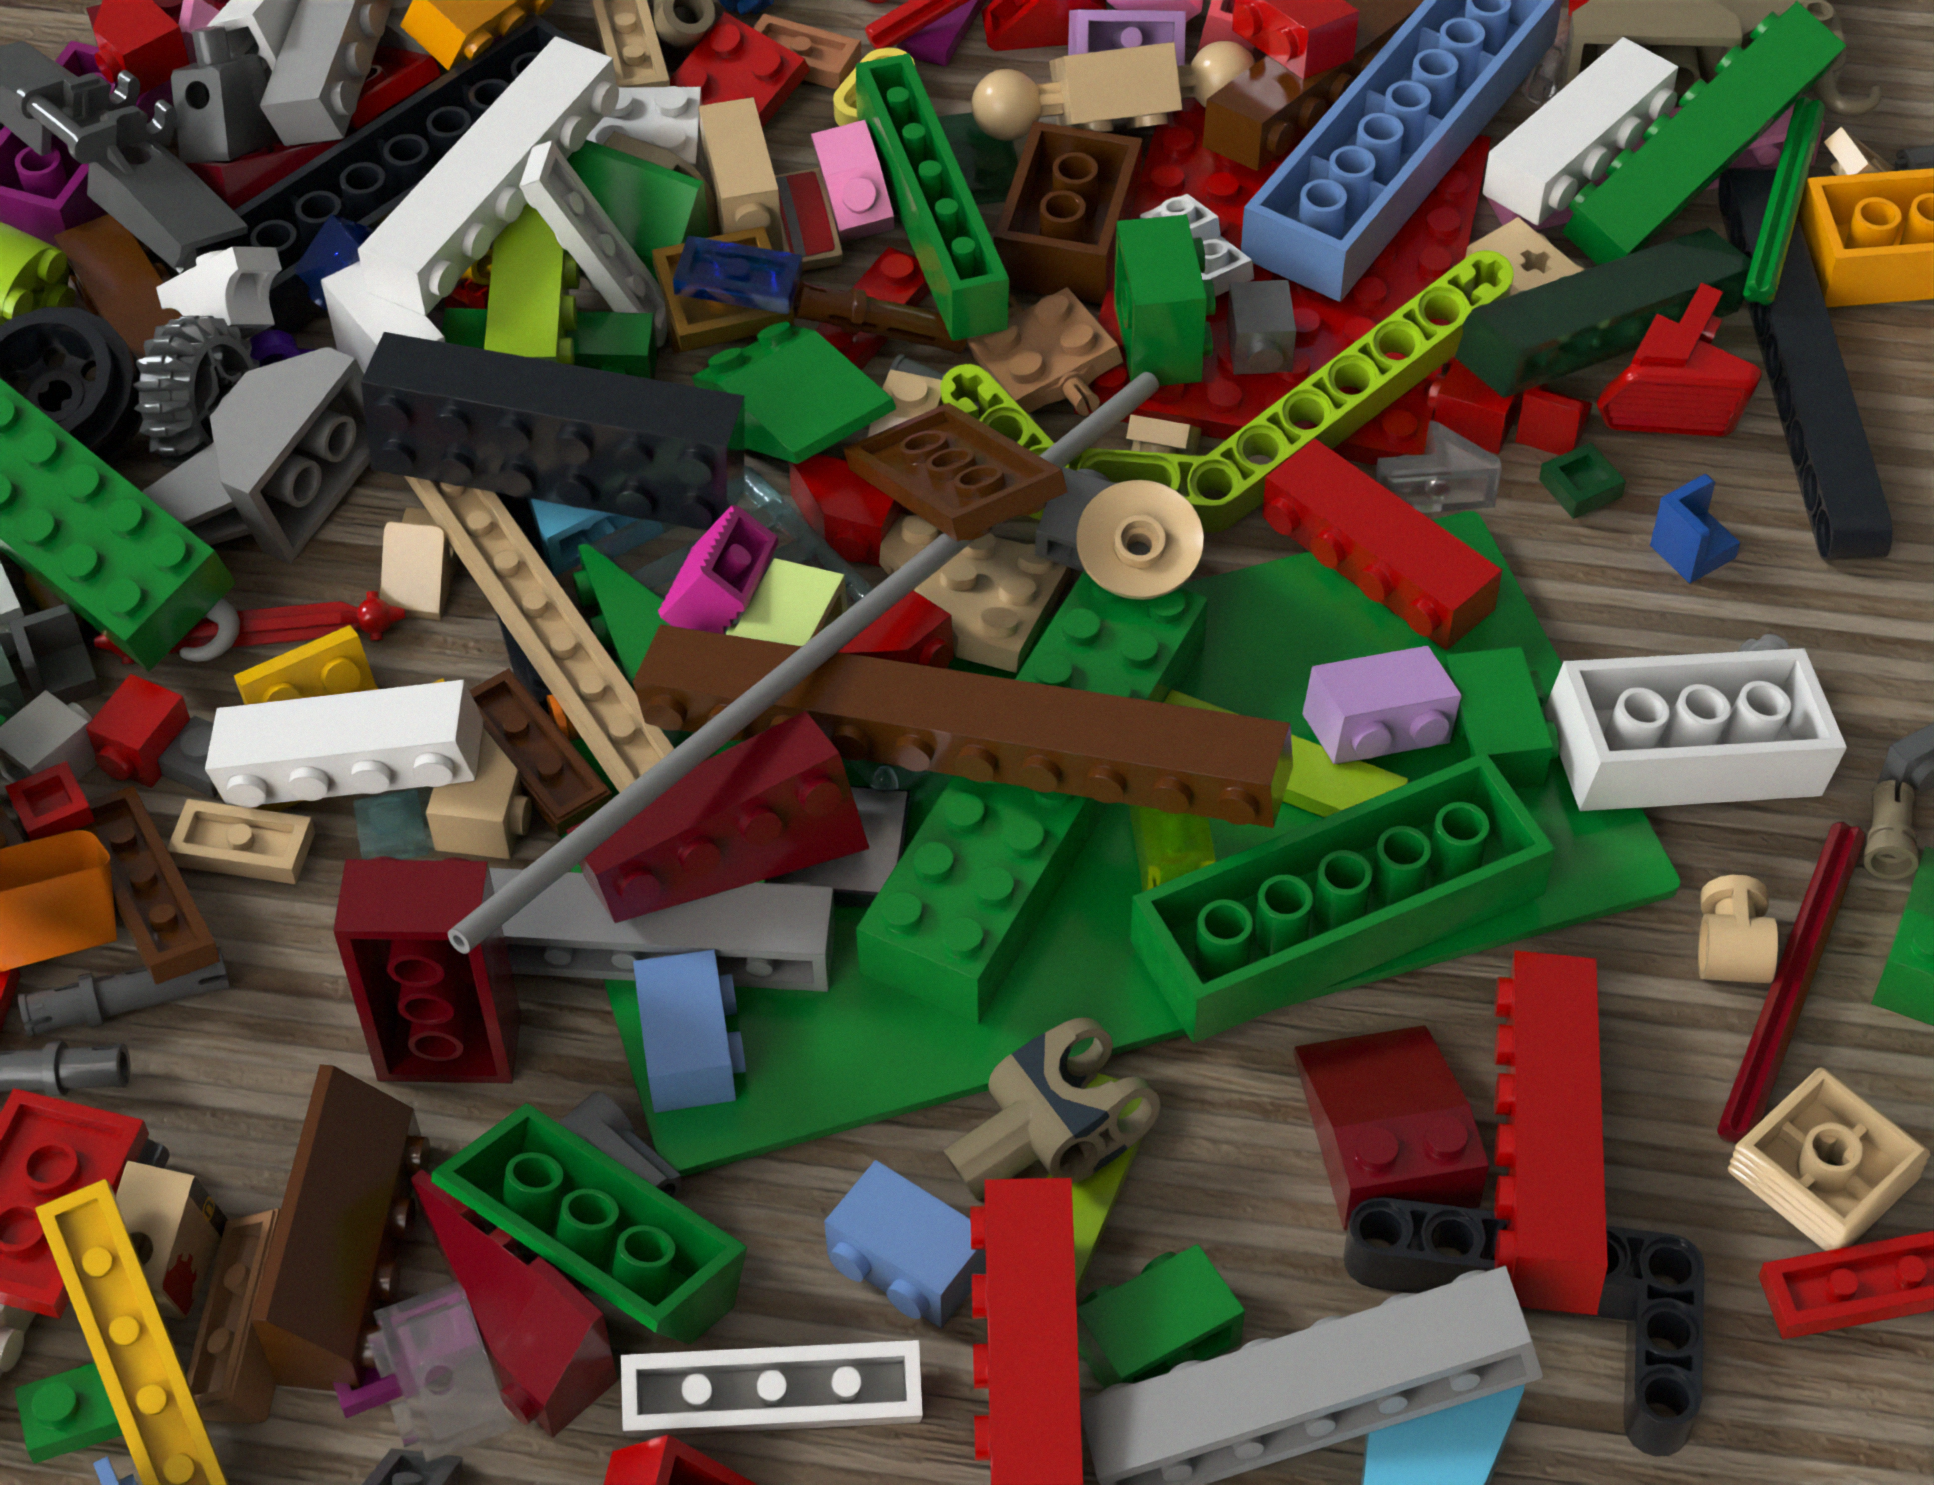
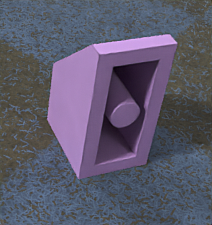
[1068,9,1186,66]

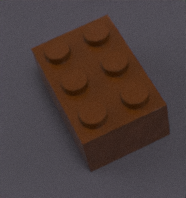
[994,121,1143,304]

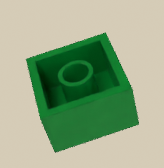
[1114,214,1216,386]

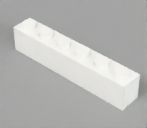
[358,36,619,316]

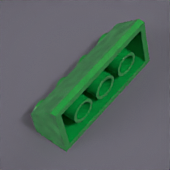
[566,139,710,284]
[431,1102,747,1345]

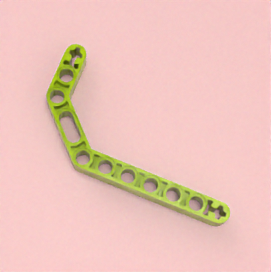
[940,250,1514,533]

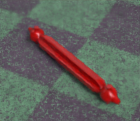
[94,591,406,665]

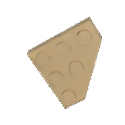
[879,513,1072,673]

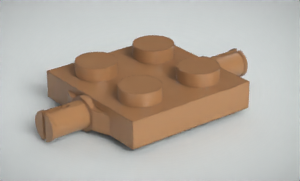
[967,287,1123,416]

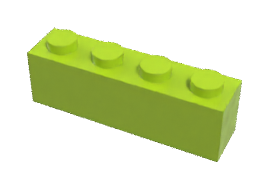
[484,203,580,365]

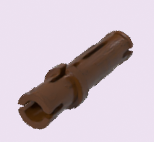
[793,281,968,354]

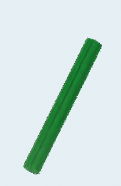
[1743,96,1826,306]

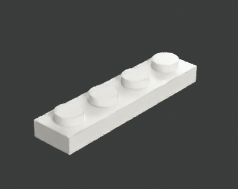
[519,141,668,347]

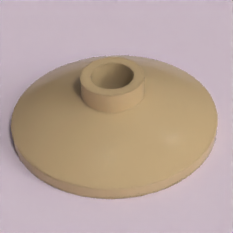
[1076,480,1204,600]

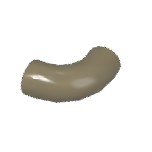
[653,0,715,50]

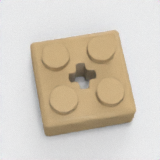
[1728,1067,1931,1251]

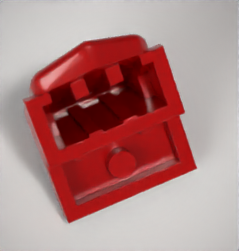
[1596,282,1762,437]

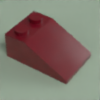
[1293,1025,1489,1230]

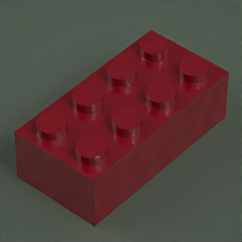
[333,856,521,1084]

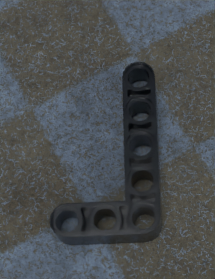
[1343,1197,1704,1457]

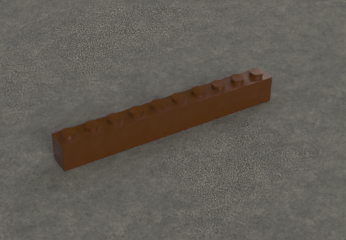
[633,624,1293,828]

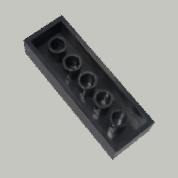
[361,332,745,531]

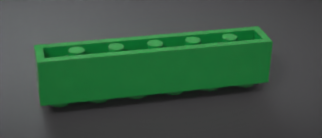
[1562,1,1847,278]
[856,53,1009,341]

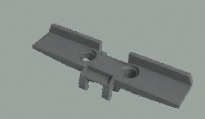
[0,41,248,268]

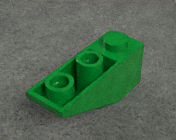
[572,543,670,693]

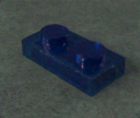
[673,236,803,314]

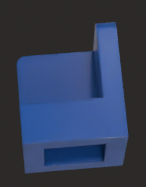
[1650,474,1740,584]

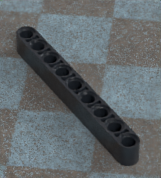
[1718,166,1892,561]

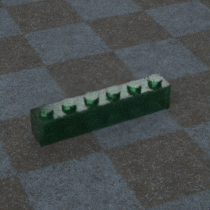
[1455,227,1752,398]

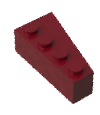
[566,711,870,923]

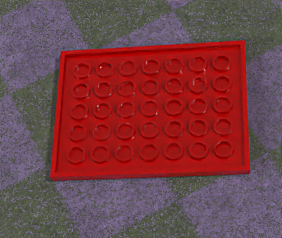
[1074,97,1491,473]

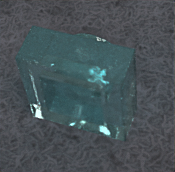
[353,789,429,860]

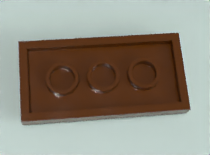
[843,402,1068,542]

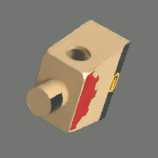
[116,1161,228,1320]

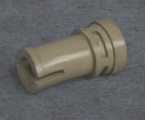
[1864,780,1919,880]

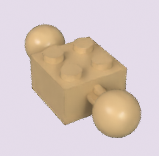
[971,41,1257,141]

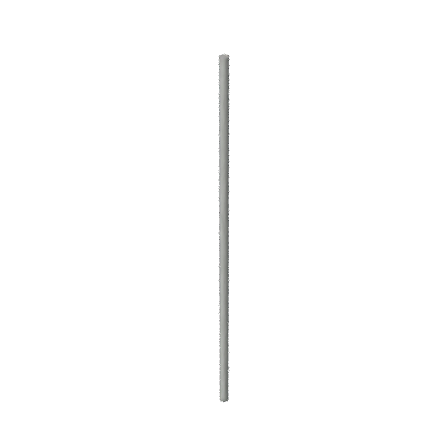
[448,372,1159,954]

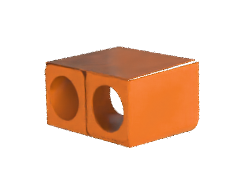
[0,830,117,972]

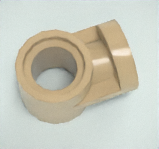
[1698,875,1778,984]

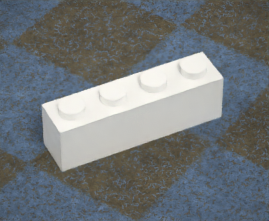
[1483,37,1678,226]
[205,680,484,808]
[621,1340,923,1438]

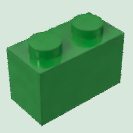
[1444,646,1559,790]
[1077,1244,1245,1389]

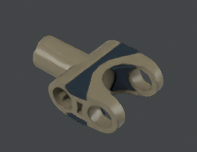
[943,1017,1161,1201]

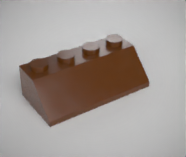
[251,1064,430,1392]

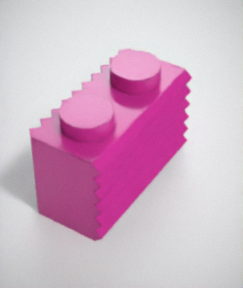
[658,505,779,634]

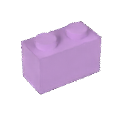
[1302,646,1461,765]

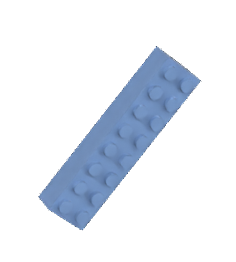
[1241,0,1562,302]

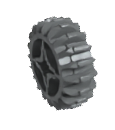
[133,315,260,469]

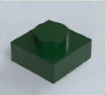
[1539,442,1626,519]

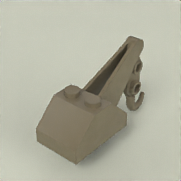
[1558,0,1881,116]

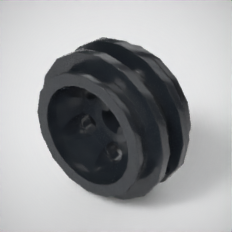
[0,307,143,465]

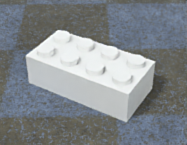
[1544,648,1847,811]

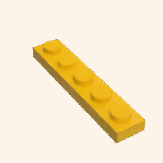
[35,1179,229,1485]

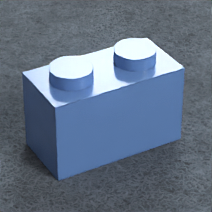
[633,949,746,1113]
[824,1160,986,1329]

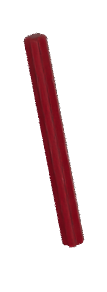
[1717,821,1866,1144]

